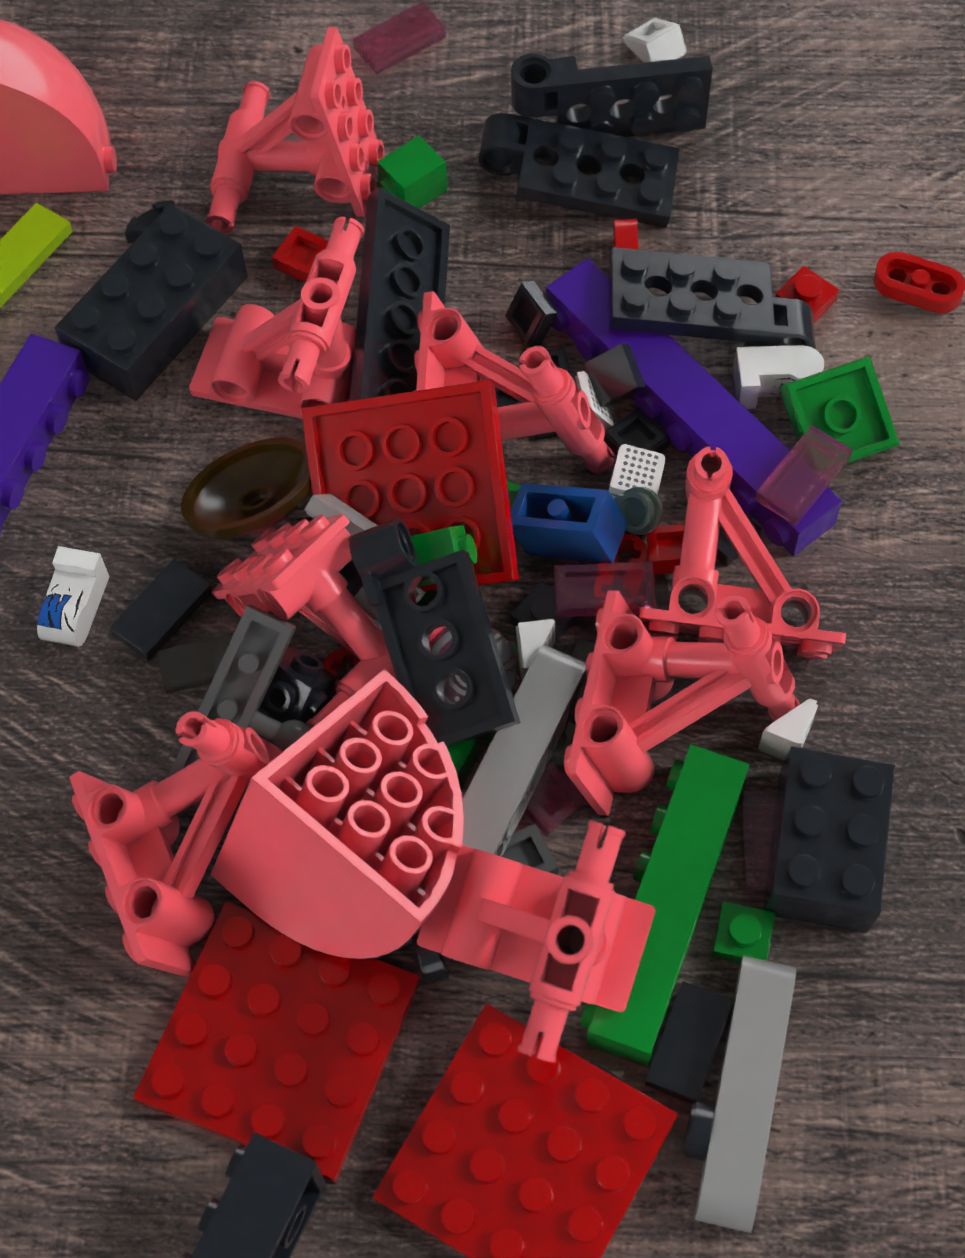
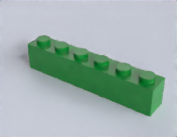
[580,744,750,1068]

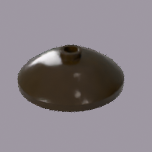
[181,437,312,539]

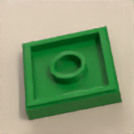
[779,356,900,474]

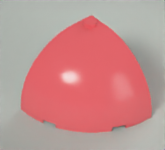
[0,19,117,194]
[210,669,464,959]

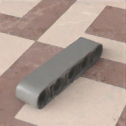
[462,645,587,857]
[694,956,797,1233]

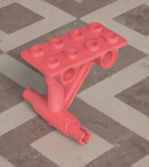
[205,27,385,234]
[189,216,364,419]
[414,291,614,474]
[639,446,846,659]
[211,514,447,729]
[564,590,800,816]
[69,711,283,978]
[417,820,656,1062]

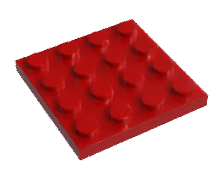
[301,380,519,591]
[133,901,421,1183]
[372,1003,678,1258]

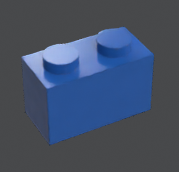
[511,483,628,564]

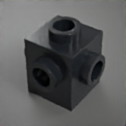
[260,646,338,723]

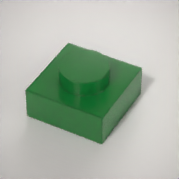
[712,901,775,964]

